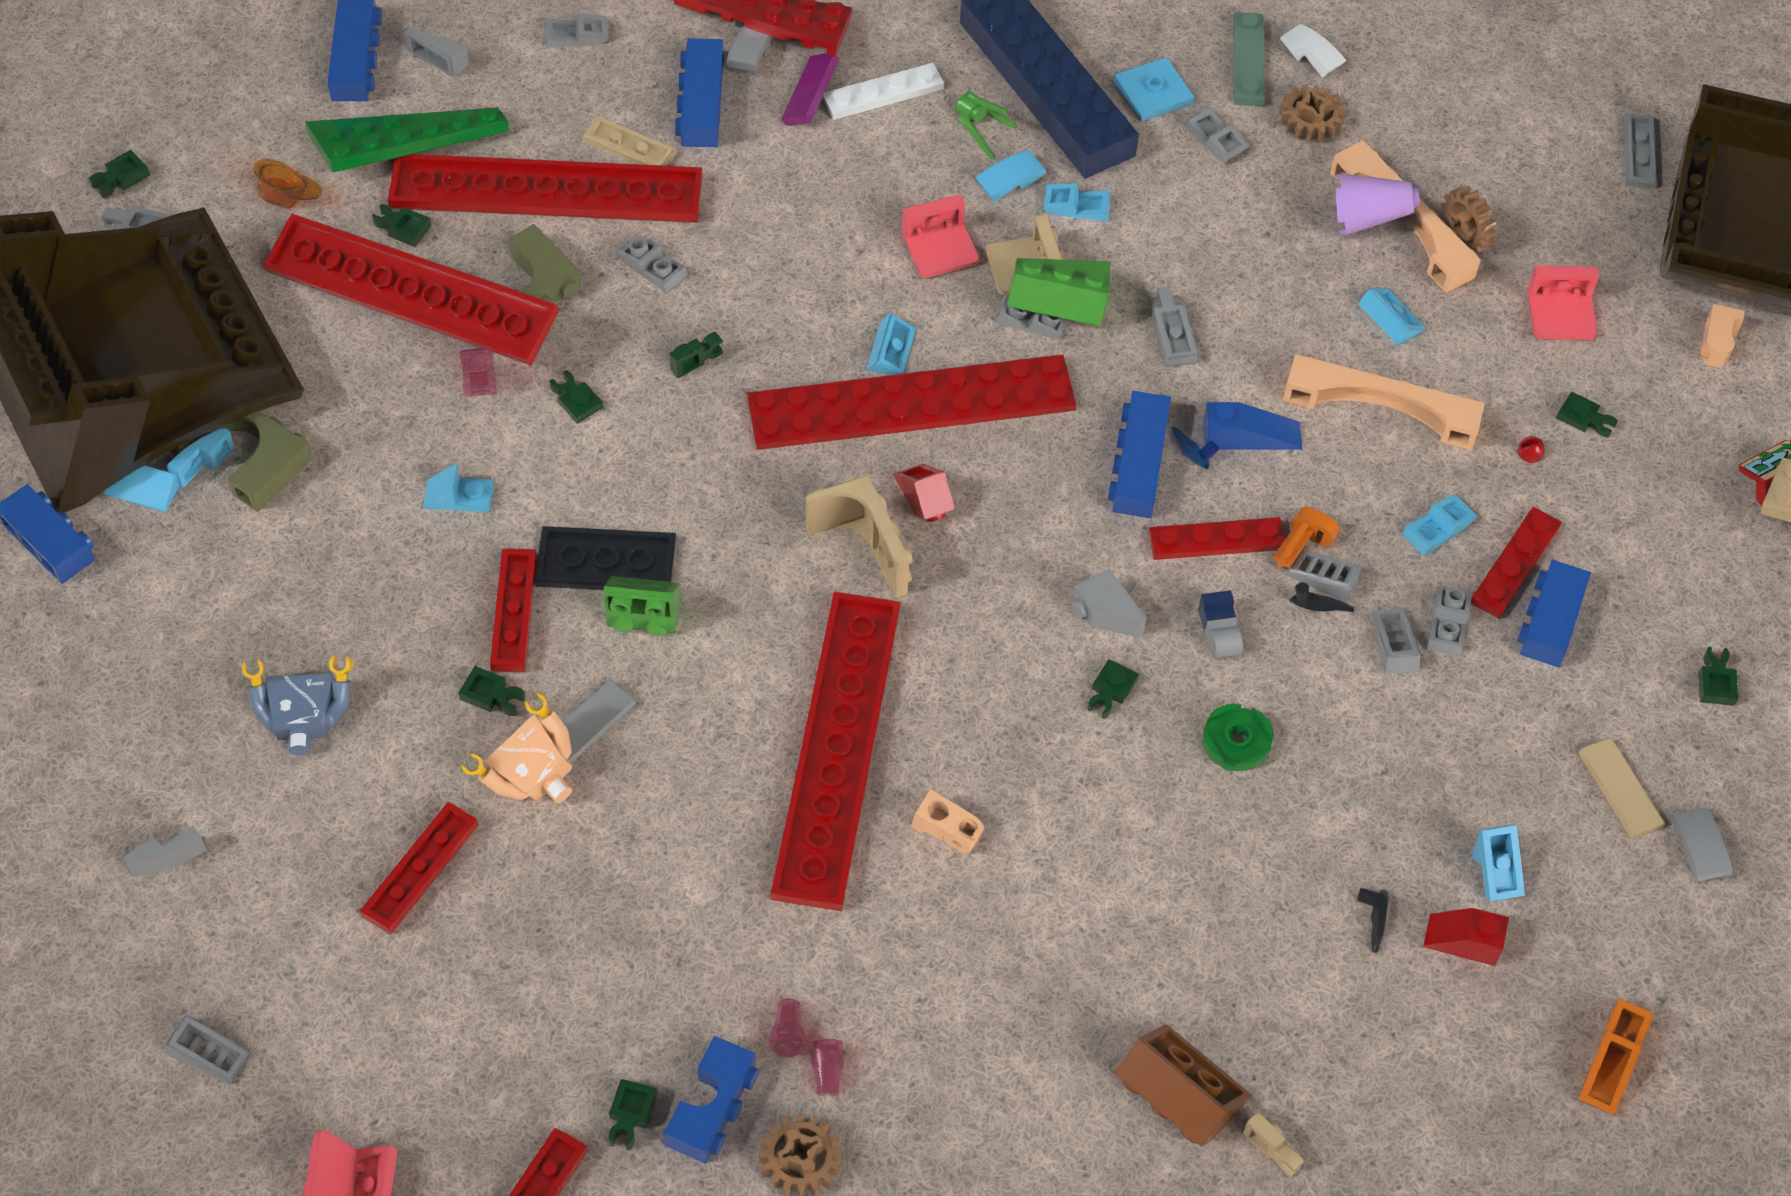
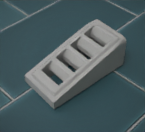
[406,28,469,77]
[1285,549,1363,603]
[1371,608,1421,674]
[164,1014,251,1085]

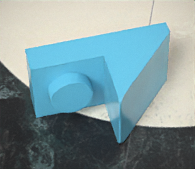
[423,464,494,512]
[1472,824,1525,901]

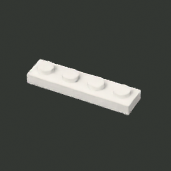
[822,63,944,120]

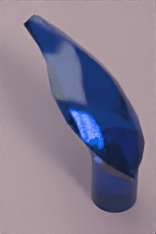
[1171,426,1219,469]

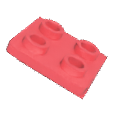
[901,195,979,278]
[1527,265,1599,340]
[303,1130,398,1196]

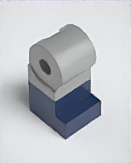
[1198,590,1243,659]

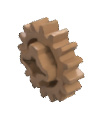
[1279,84,1346,142]
[1442,186,1497,253]
[759,1113,842,1196]

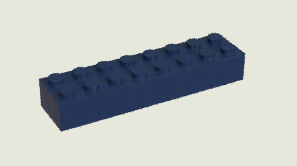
[960,0,1139,179]

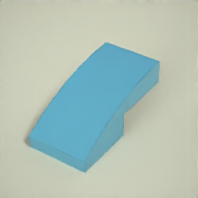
[975,150,1047,202]
[1043,183,1111,222]
[167,428,235,488]
[1402,494,1477,556]

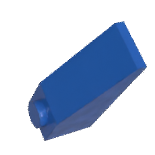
[1203,402,1302,450]

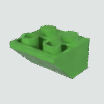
[603,576,681,636]

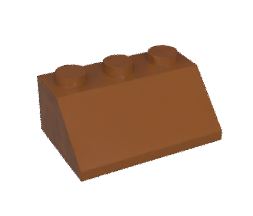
[1114,1024,1253,1147]

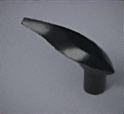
[1289,582,1354,612]
[1357,888,1389,953]

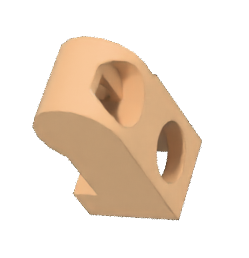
[1701,304,1745,367]
[911,789,984,854]

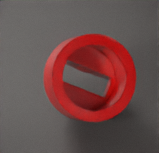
[1517,436,1545,463]

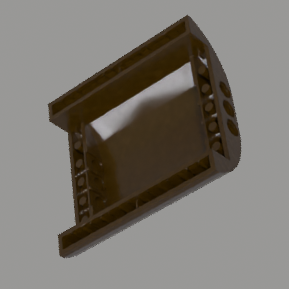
[1660,84,1791,308]

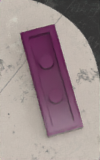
[781,53,839,126]

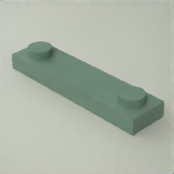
[1233,12,1265,107]

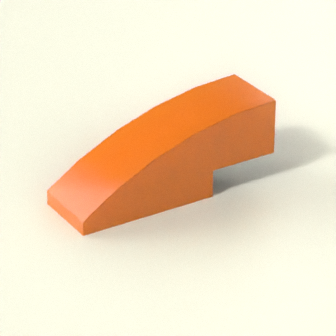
[1578,998,1654,1116]

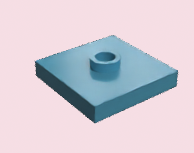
[1113,57,1195,121]

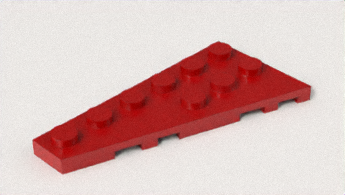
[674,0,852,57]

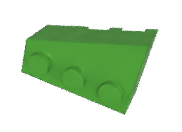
[1007,258,1111,326]

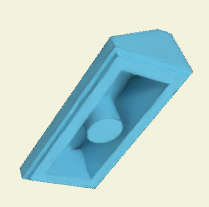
[1358,288,1426,345]
[866,313,916,375]
[104,465,180,512]

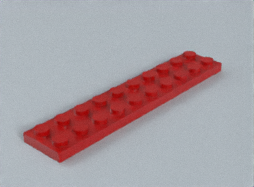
[387,154,703,223]
[262,213,560,366]
[747,354,1076,450]
[771,592,901,911]

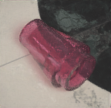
[769,998,806,1057]
[809,1039,847,1096]

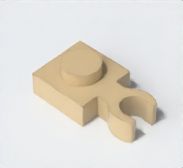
[1243,1112,1304,1178]

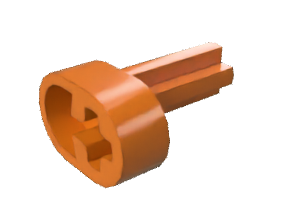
[1273,506,1340,569]

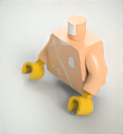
[460,691,572,803]

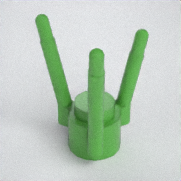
[956,92,1017,159]

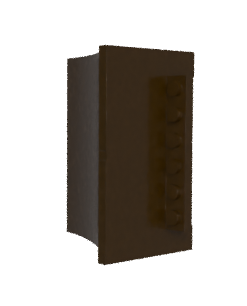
[0,207,304,513]

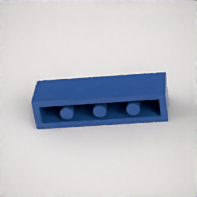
[327,0,382,101]
[675,38,724,147]
[1108,390,1171,519]

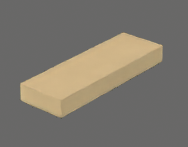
[582,116,676,166]
[1579,738,1665,840]

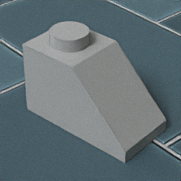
[1072,569,1147,637]

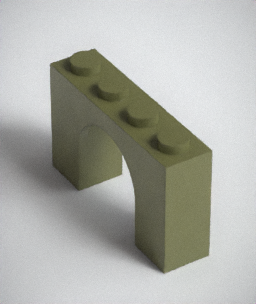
[473,224,581,350]
[169,411,312,512]

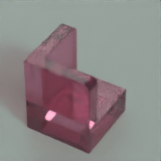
[460,348,497,397]

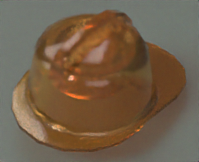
[253,159,322,209]

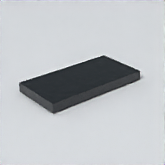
[535,526,676,590]

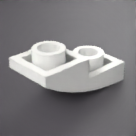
[1280,24,1346,78]

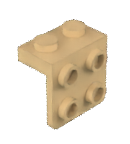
[986,214,1066,295]

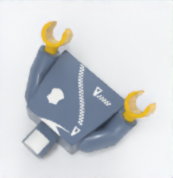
[242,655,354,756]

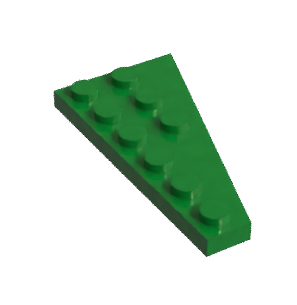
[305,107,509,173]

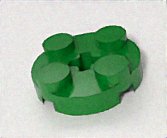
[1202,703,1273,771]

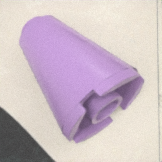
[1335,174,1420,236]

